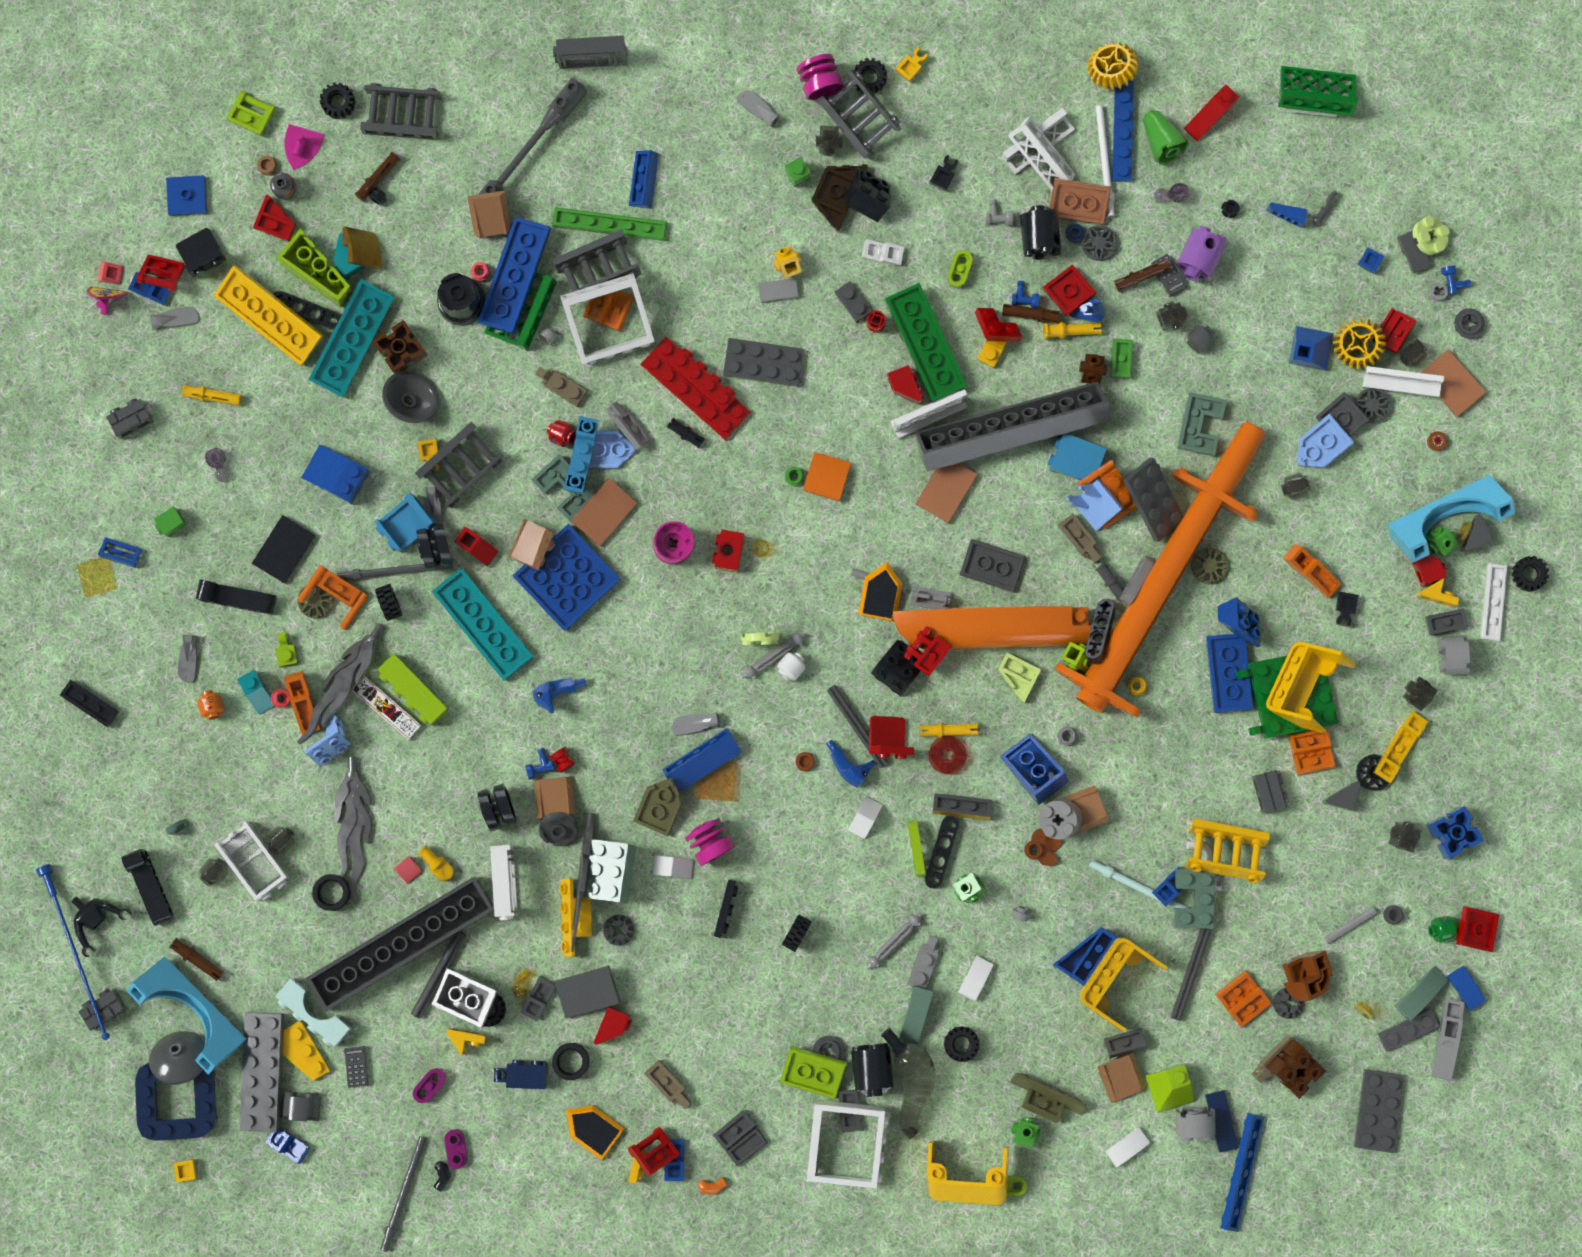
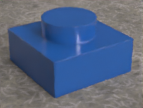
[1357,247,1384,274]

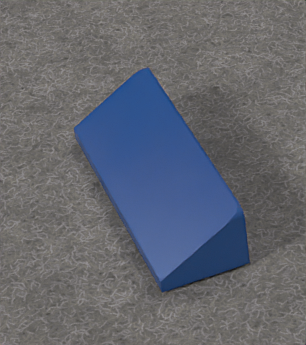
[629,150,659,209]

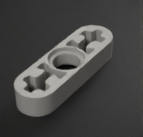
[1120,555,1154,605]

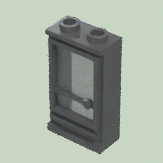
[553,36,627,69]

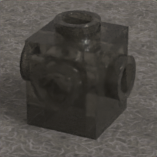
[816,126,842,156]
[1156,301,1188,331]
[1403,676,1438,711]
[1389,820,1421,852]

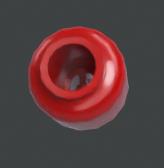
[547,420,576,447]

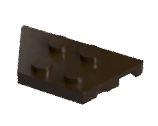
[811,164,868,232]

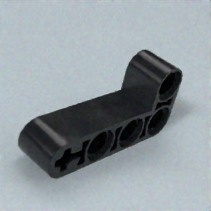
[195,580,277,615]
[121,849,174,926]

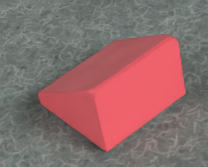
[98,261,123,285]
[394,856,422,884]

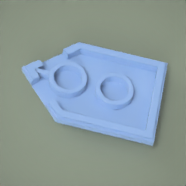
[1297,414,1354,467]
[589,430,636,469]

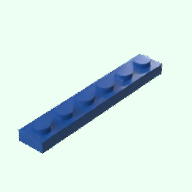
[1112,79,1134,182]
[1221,1113,1265,1232]

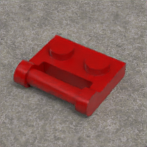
[137,254,185,292]
[628,1127,680,1177]

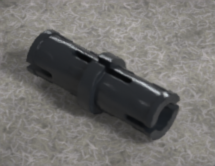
[667,418,705,449]

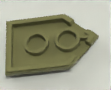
[633,778,683,836]

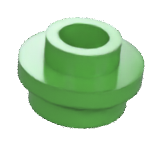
[785,467,804,486]

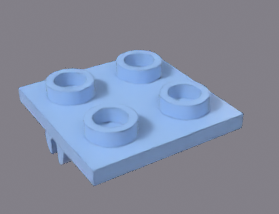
[1066,479,1123,531]
[304,714,351,766]

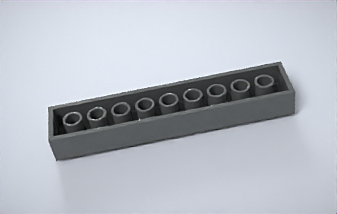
[915,381,1111,472]
[306,876,494,1012]

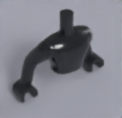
[71,897,132,957]

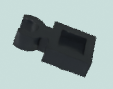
[930,155,958,191]
[1335,591,1358,627]

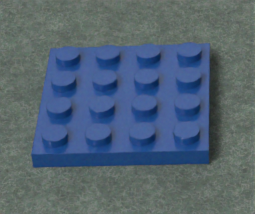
[512,524,621,632]

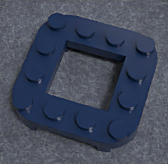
[135,1063,218,1141]

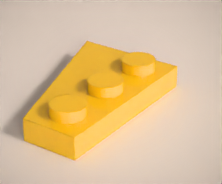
[283,1021,330,1081]

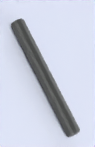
[827,685,888,768]
[1171,928,1211,1021]
[411,931,466,1019]

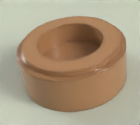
[257,156,277,176]

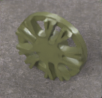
[1191,548,1228,584]
[297,585,334,619]

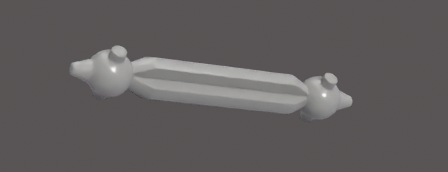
[742,632,806,679]
[866,913,923,970]

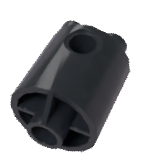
[1020,205,1061,260]
[851,1043,894,1097]

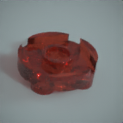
[928,736,967,774]

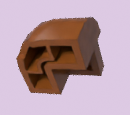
[1283,950,1333,1001]

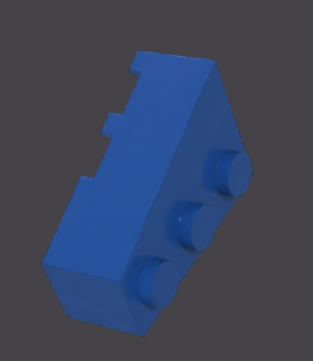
[1053,927,1117,986]

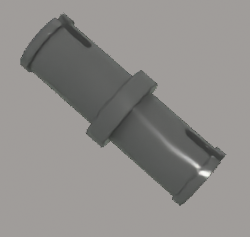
[1095,563,1124,601]

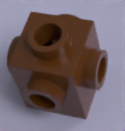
[1079,354,1107,385]

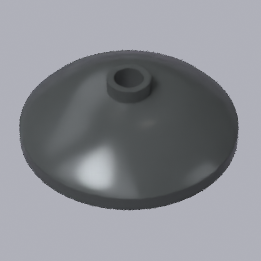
[382,371,439,423]
[149,1031,205,1085]

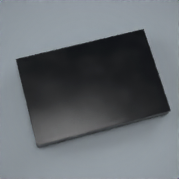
[252,515,316,584]

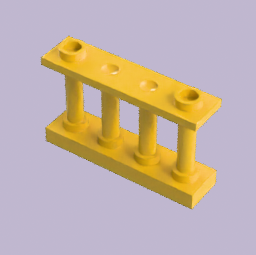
[1185,818,1270,883]

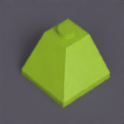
[1145,1063,1194,1113]

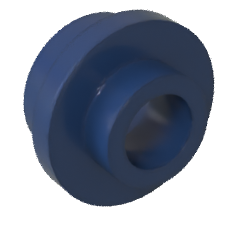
[1065,224,1085,243]

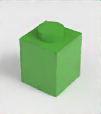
[785,157,811,187]
[154,506,187,537]

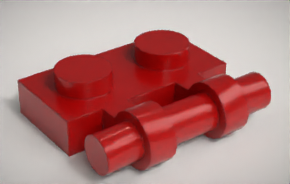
[904,626,953,676]

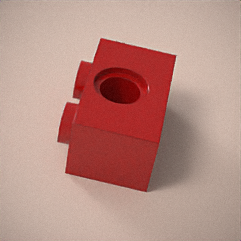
[712,529,744,573]

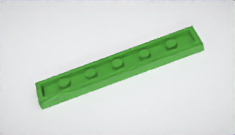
[552,207,667,241]

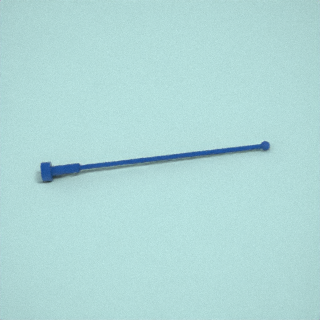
[36,864,110,1040]

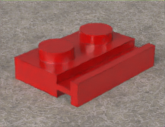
[1372,308,1416,354]

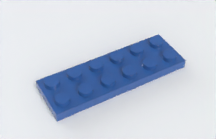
[478,217,551,334]

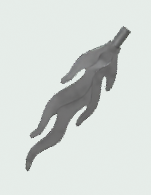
[297,623,384,744]
[334,757,371,902]
[571,813,595,952]

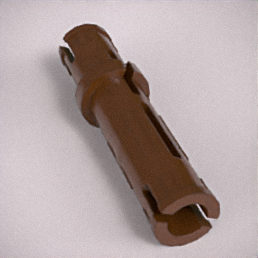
[355,152,401,202]
[1114,258,1171,292]
[1002,304,1060,323]
[169,938,224,981]

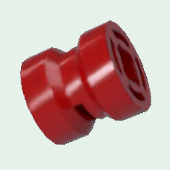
[867,310,886,333]
[550,747,576,773]

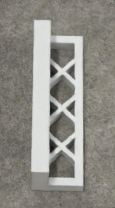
[1001,108,1075,175]
[1008,116,1075,191]
[1362,366,1444,397]

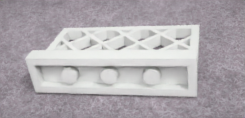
[890,389,967,439]

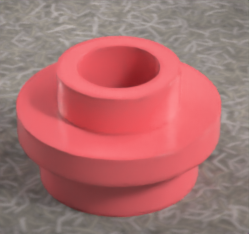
[471,262,490,281]
[271,689,290,708]

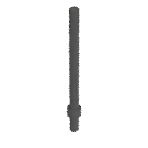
[337,560,453,581]
[380,1136,426,1252]

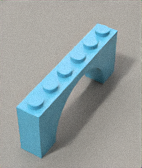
[1388,475,1515,563]
[127,957,246,1075]

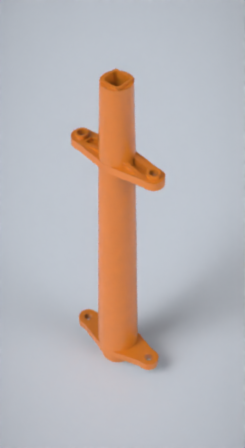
[1054,421,1266,718]

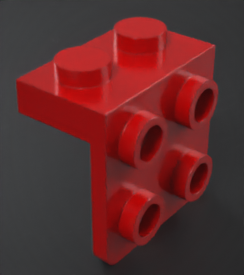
[869,716,914,759]

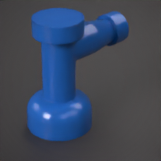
[1441,265,1471,295]
[1012,281,1039,308]
[525,748,555,780]

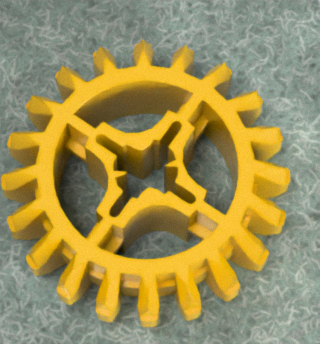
[1087,41,1139,90]
[1333,318,1386,369]

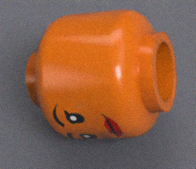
[197,690,225,720]

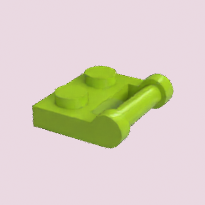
[226,90,276,136]

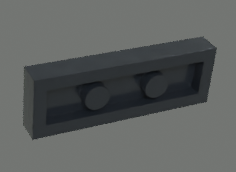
[60,679,119,728]
[714,880,739,938]

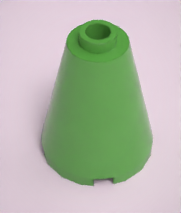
[1143,110,1189,165]

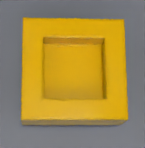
[173,1159,197,1183]

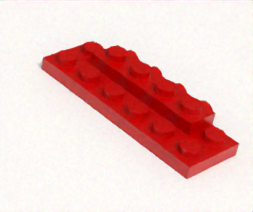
[640,337,750,440]

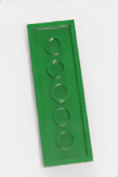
[884,283,967,402]

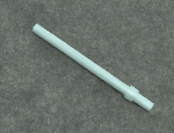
[1089,860,1189,909]

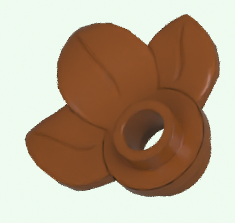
[1024,828,1062,866]

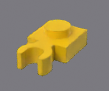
[895,47,928,82]
[417,439,439,471]

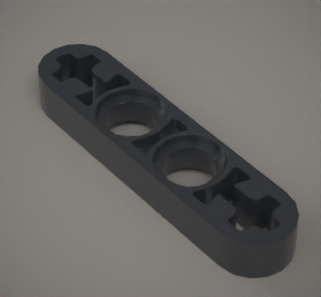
[273,291,340,330]
[1085,599,1116,664]
[924,816,959,889]

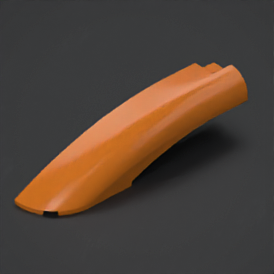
[892,606,1091,650]

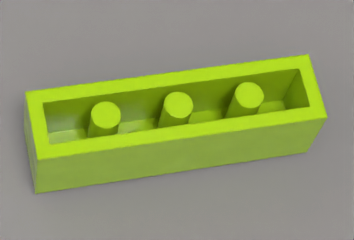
[377,653,449,725]

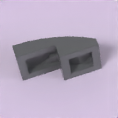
[1397,230,1431,273]
[520,975,556,1021]
[838,1090,861,1133]

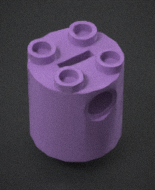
[1176,226,1227,282]

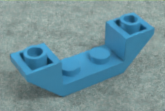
[564,416,599,494]

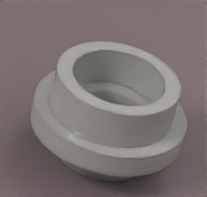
[1057,727,1077,746]
[1012,906,1031,921]

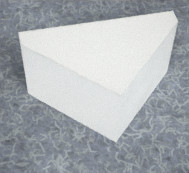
[848,796,883,839]
[653,855,693,879]

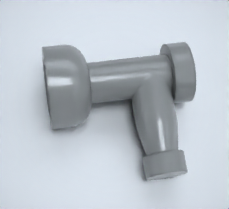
[986,200,1013,226]

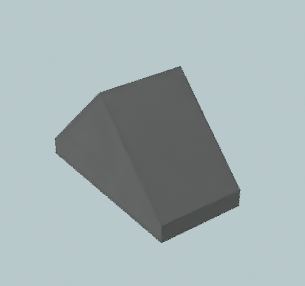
[1461,514,1493,553]
[1322,781,1361,811]

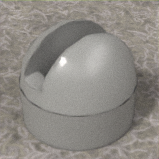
[539,329,556,345]

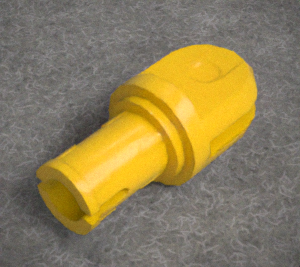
[417,845,454,882]

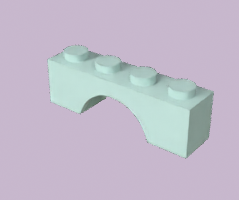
[275,978,353,1047]

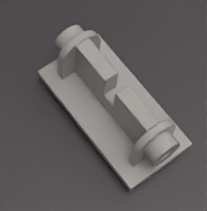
[910,586,951,609]

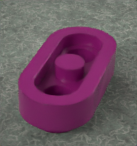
[413,1068,446,1103]
[444,1129,468,1169]

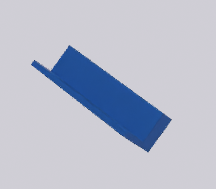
[662,728,742,793]

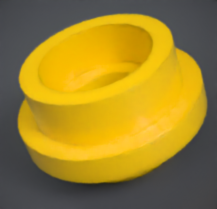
[1127,676,1147,696]

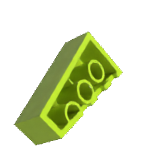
[277,228,352,308]

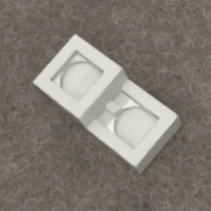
[861,239,904,266]
[958,955,994,1002]
[1105,1127,1150,1167]

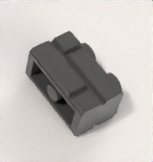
[106,398,154,439]
[1252,770,1289,813]
[79,989,128,1031]

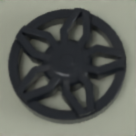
[1356,754,1389,791]

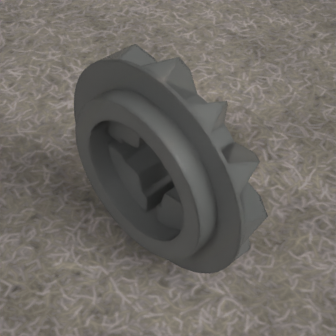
[1453,308,1485,339]
[603,915,634,946]
[1273,988,1305,1019]
[812,1036,843,1060]

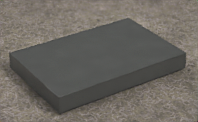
[960,539,1026,593]
[554,965,621,1018]

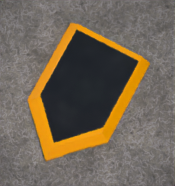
[858,562,903,621]
[566,1105,625,1160]

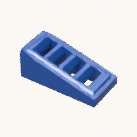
[1266,203,1307,228]

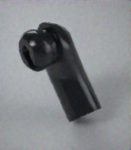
[433,1161,451,1192]

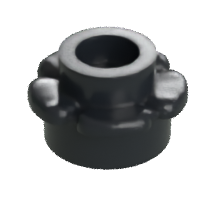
[369,188,387,206]
[1221,200,1240,218]

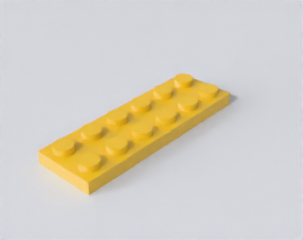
[214,265,324,366]

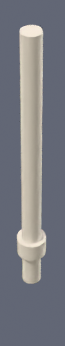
[1096,105,1115,217]

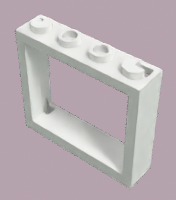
[560,273,655,365]
[807,1099,889,1189]

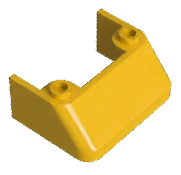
[1266,642,1356,734]
[1079,938,1168,1032]
[927,1140,1010,1205]

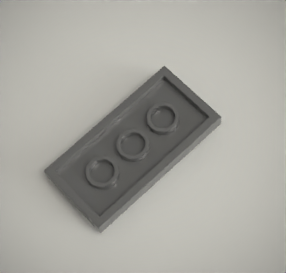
[723,338,804,387]
[1123,457,1184,542]
[1354,1069,1404,1153]

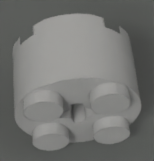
[1438,635,1470,675]
[1039,798,1083,839]
[1176,1106,1216,1141]

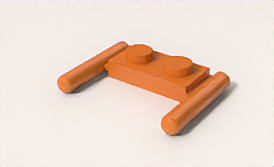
[1077,460,1137,529]
[298,565,368,630]

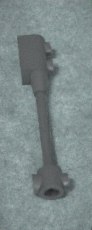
[479,77,587,194]

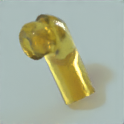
[513,968,532,998]

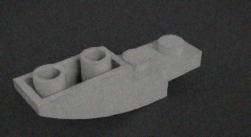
[1431,998,1465,1081]

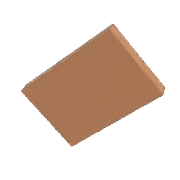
[1049,178,1111,224]
[1421,349,1486,417]
[915,463,977,523]
[571,478,637,546]

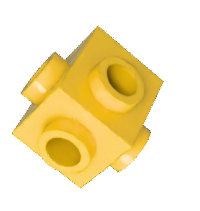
[773,246,802,279]

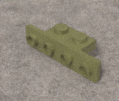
[1010,1072,1087,1123]

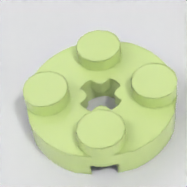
[1413,216,1449,255]
[741,632,779,645]

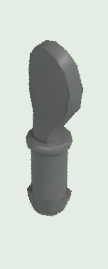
[1313,191,1338,226]

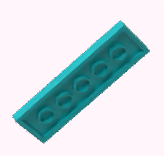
[308,279,395,398]
[431,567,533,681]

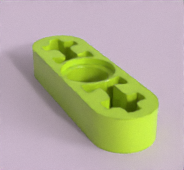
[907,820,926,877]

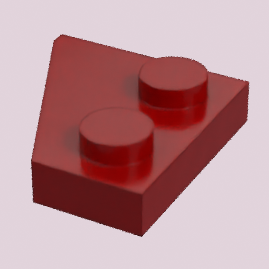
[253,194,296,242]

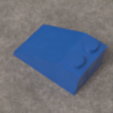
[301,444,370,505]
[1000,734,1069,805]

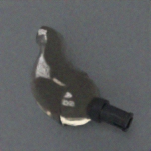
[881,1027,936,1140]

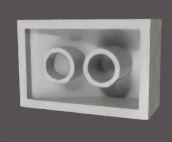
[432,968,498,1028]

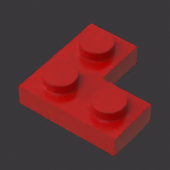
[975,308,1022,342]

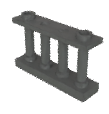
[817,70,902,159]
[360,83,442,140]
[552,229,642,303]
[415,421,503,507]

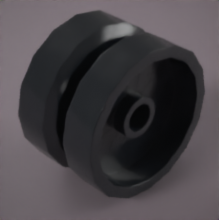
[416,524,452,570]
[477,783,517,832]

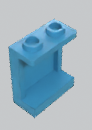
[1047,434,1107,485]
[375,493,437,552]

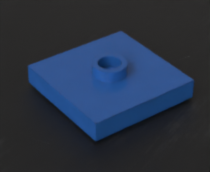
[166,175,207,216]

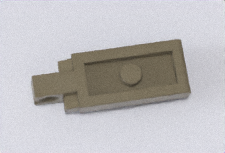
[536,367,587,407]
[1058,514,1102,564]
[1251,1035,1292,1083]
[644,1060,691,1109]

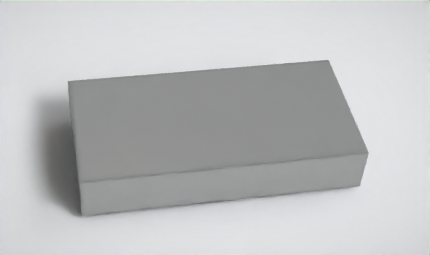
[758,278,798,303]

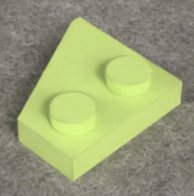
[998,653,1041,703]

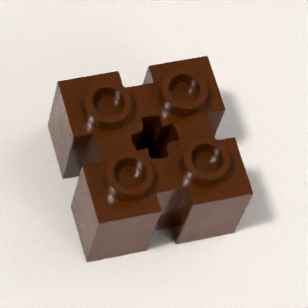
[372,320,427,374]
[1266,1039,1326,1099]

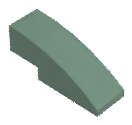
[1394,966,1448,1021]
[899,986,933,1047]

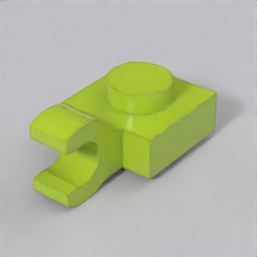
[275,632,298,667]

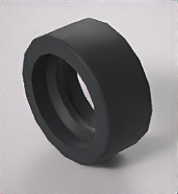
[312,874,351,911]
[552,1043,589,1080]

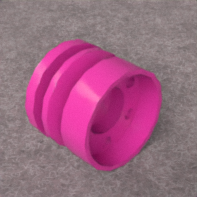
[796,54,844,101]
[653,521,694,565]
[685,818,736,866]

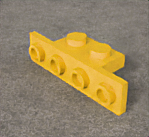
[560,879,592,957]

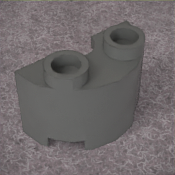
[281,1091,321,1121]

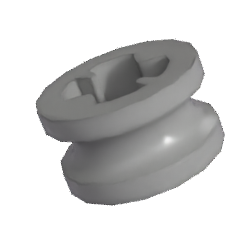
[1429,283,1448,301]

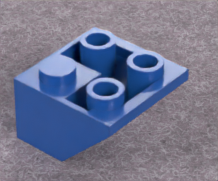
[1289,326,1333,370]
[1218,597,1261,647]

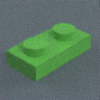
[1110,338,1132,379]

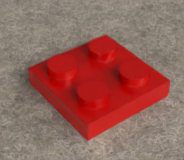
[1043,264,1096,317]
[1456,906,1500,952]

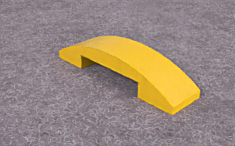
[1374,711,1428,783]

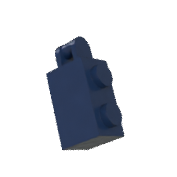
[493,1059,548,1089]

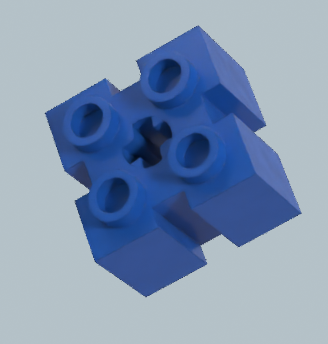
[1426,806,1484,859]

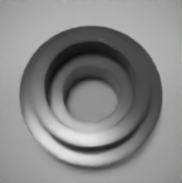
[1383,905,1403,925]

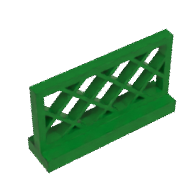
[1278,66,1358,116]
[484,272,557,351]

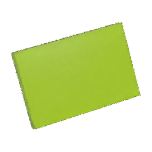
[780,1046,847,1099]

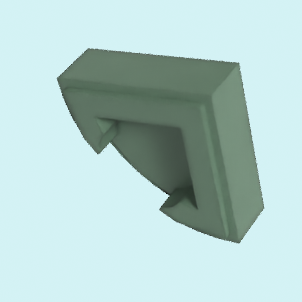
[165,819,189,835]

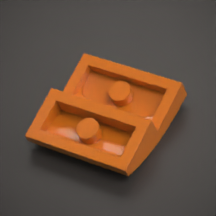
[583,291,635,332]
[803,452,851,501]
[1289,728,1336,776]
[1215,971,1272,1028]

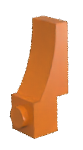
[1283,544,1341,598]
[284,670,321,735]

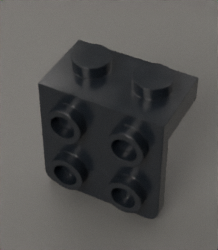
[176,228,227,278]
[871,640,921,697]

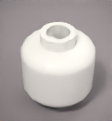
[777,652,806,681]

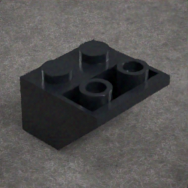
[846,168,890,222]

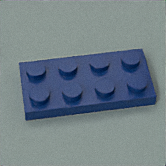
[1206,634,1253,713]

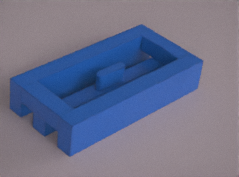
[98,537,142,568]

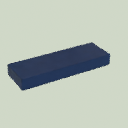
[1205,1090,1238,1152]

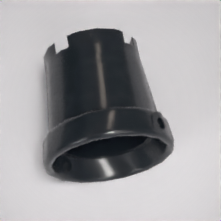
[437,273,486,326]

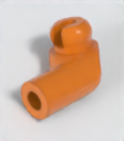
[698,1177,728,1195]

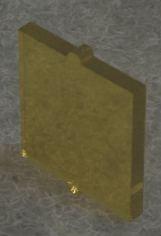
[77,558,116,597]

